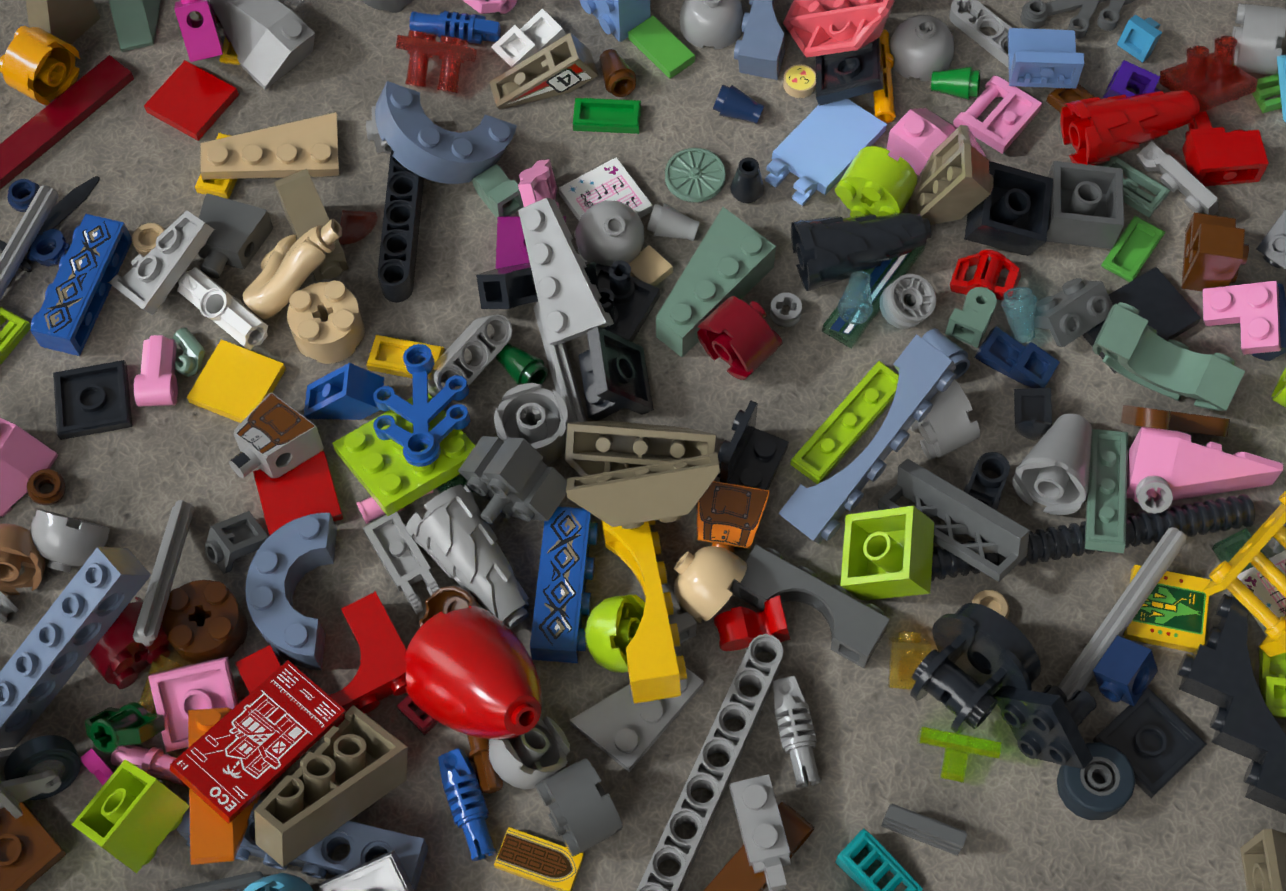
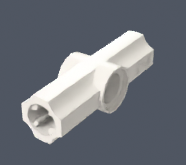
[177,267,268,350]

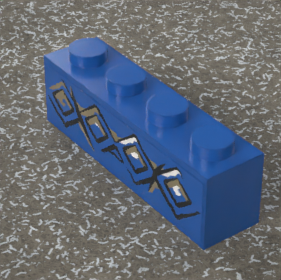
[30,214,132,356]
[530,507,598,663]

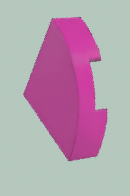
[80,748,114,785]

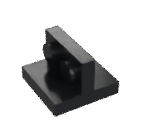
[579,326,654,421]

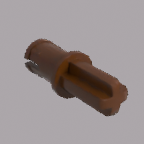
[467,735,504,794]

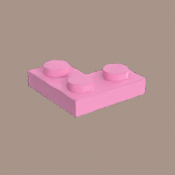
[1203,281,1281,355]

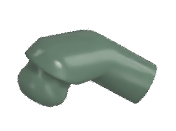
[173,328,205,377]

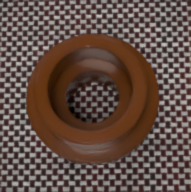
[27,469,66,506]

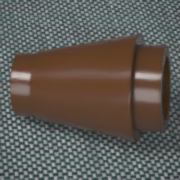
[599,49,636,97]

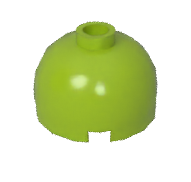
[584,594,645,673]

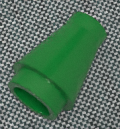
[931,67,981,100]

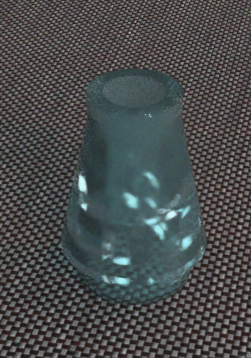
[837,271,873,325]
[1001,287,1037,343]

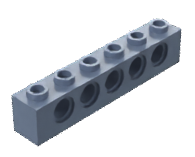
[0,547,151,749]
[177,796,429,891]

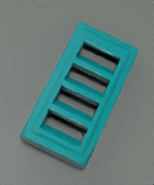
[835,828,923,891]

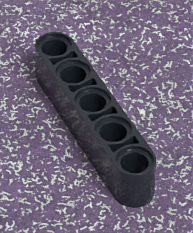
[378,150,424,303]

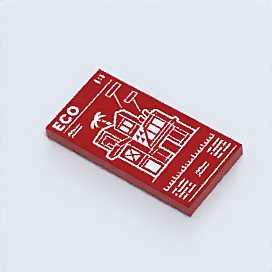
[170,660,346,824]

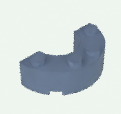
[375,81,517,184]
[245,513,337,670]

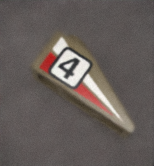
[489,33,599,109]

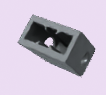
[198,193,273,279]

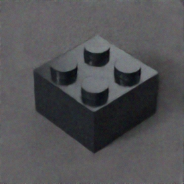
[964,161,1053,256]

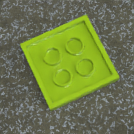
[332,393,475,516]

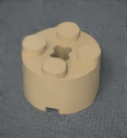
[287,280,365,364]

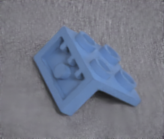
[1008,28,1084,89]

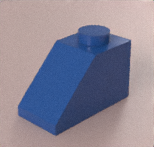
[304,363,385,420]

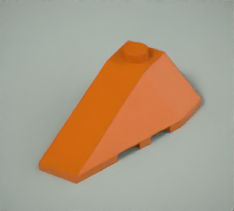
[188,707,261,865]

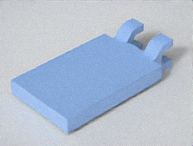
[765,98,887,206]

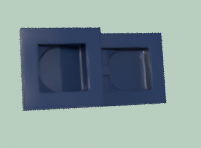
[974,326,1060,388]

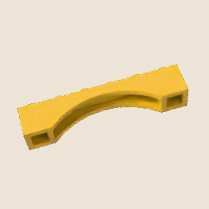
[601,520,687,704]

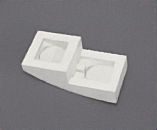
[492,9,566,68]

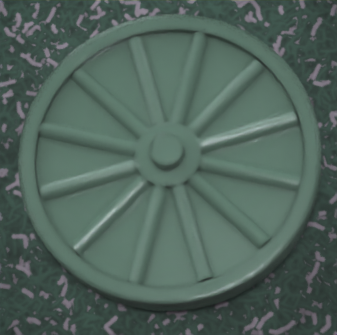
[665,148,726,202]

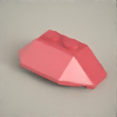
[783,0,895,58]

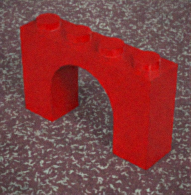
[235,591,407,727]

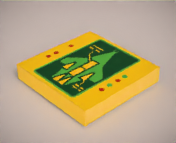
[1124,565,1211,653]

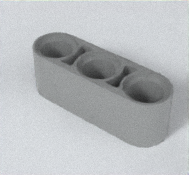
[428,314,513,397]

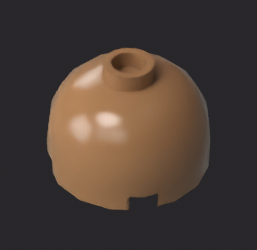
[0,524,46,595]

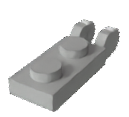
[363,512,440,614]

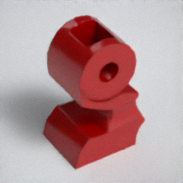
[714,595,791,651]

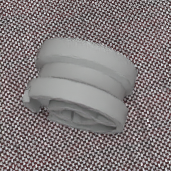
[879,274,936,329]

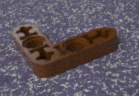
[1121,405,1230,437]

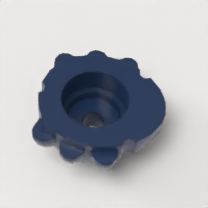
[27,229,70,267]

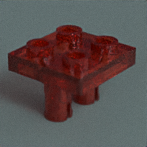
[396,30,477,93]
[1159,36,1258,112]

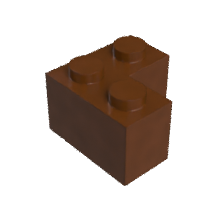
[1181,212,1249,292]

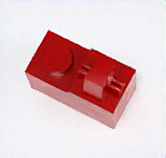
[1182,111,1269,186]

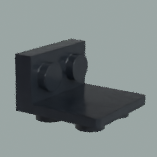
[717,400,789,490]

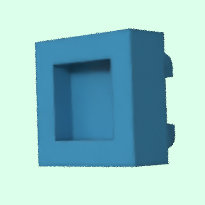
[1117,15,1162,63]

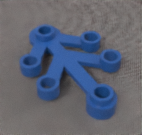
[373,344,470,467]

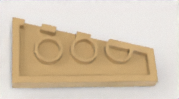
[201,112,339,179]

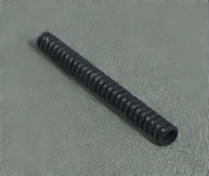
[931,494,1255,582]

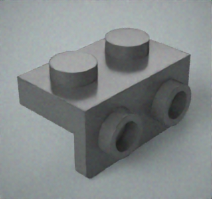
[1025,278,1113,347]

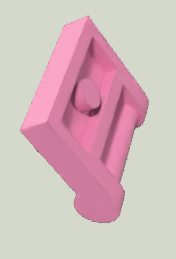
[953,76,1042,154]

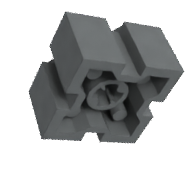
[458,436,567,524]

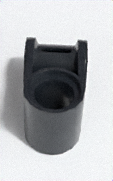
[964,452,1010,511]

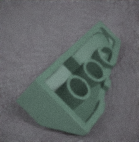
[108,0,161,52]

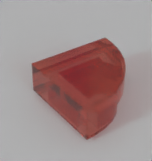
[338,210,378,245]

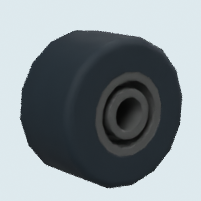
[1057,742,1136,821]

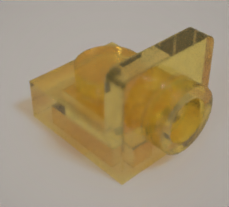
[888,631,932,689]

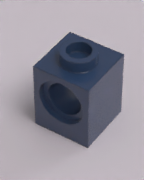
[1093,635,1158,706]

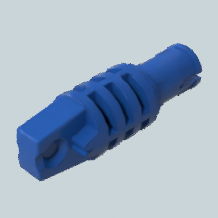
[409,11,501,44]
[438,748,497,861]

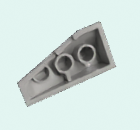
[210,0,315,90]

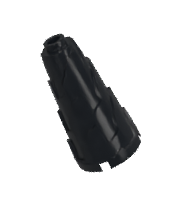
[791,213,932,291]

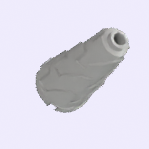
[405,485,529,628]

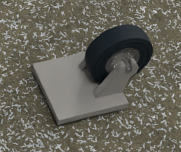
[0,735,80,819]

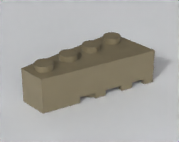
[254,705,408,867]

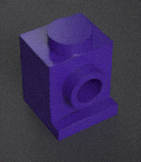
[1103,60,1160,98]

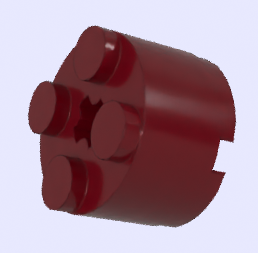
[697,296,783,380]
[86,597,170,689]

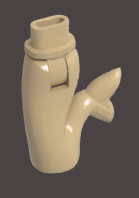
[242,219,342,320]

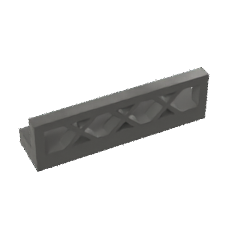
[878,458,1030,582]

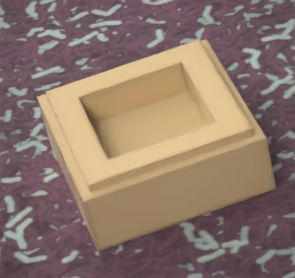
[629,245,673,287]

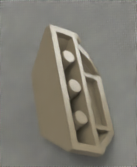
[908,125,993,225]
[565,421,716,477]
[566,453,720,529]

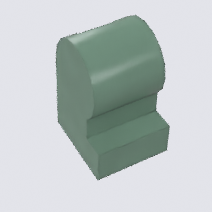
[472,164,524,218]
[945,287,997,348]

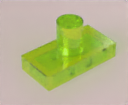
[916,727,1002,783]

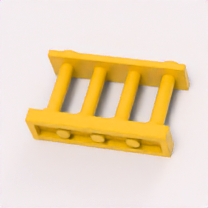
[1203,491,1286,657]

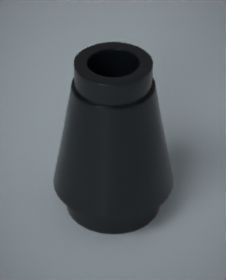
[730,157,764,203]

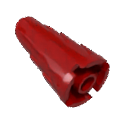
[1060,90,1200,166]

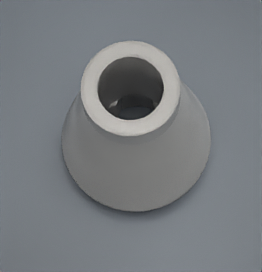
[647,203,699,241]

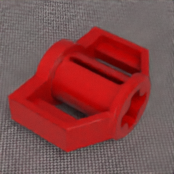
[950,250,1021,302]

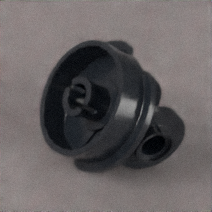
[910,603,1041,734]

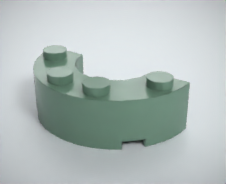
[1092,302,1245,411]

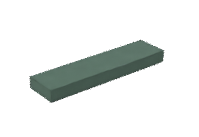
[1085,429,1128,553]

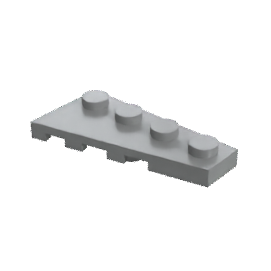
[518,198,614,345]

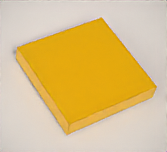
[187,339,286,423]

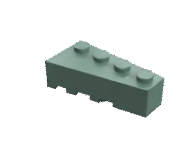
[656,207,776,357]

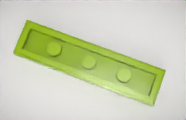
[790,361,899,484]

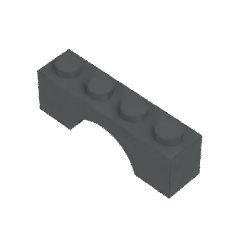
[732,545,890,668]

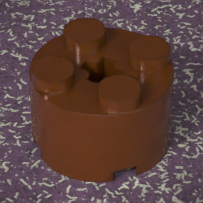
[161,580,248,664]

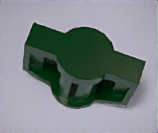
[85,702,165,753]

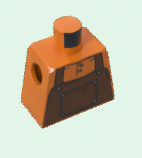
[697,481,770,552]

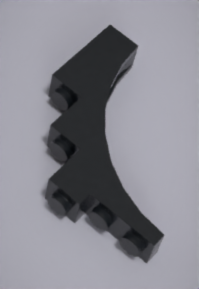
[1177,588,1286,815]

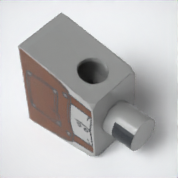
[229,392,324,478]

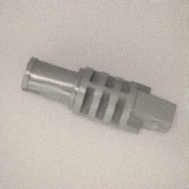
[773,676,821,788]

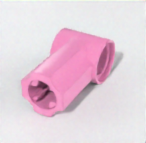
[134,335,178,407]

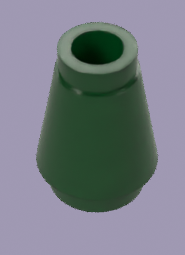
[496,343,548,385]

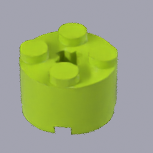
[835,146,918,217]

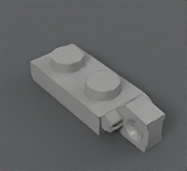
[1137,141,1219,215]
[729,774,791,891]

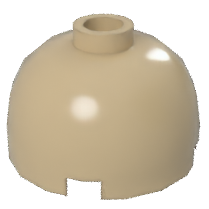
[674,546,747,623]

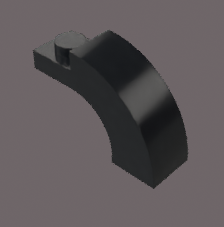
[476,261,599,309]

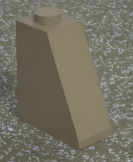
[274,169,349,282]

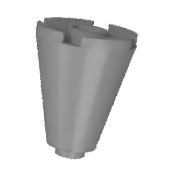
[1012,414,1092,515]

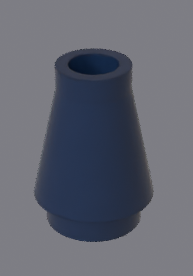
[713,85,764,124]

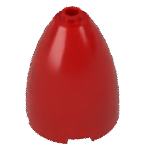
[404,605,543,739]

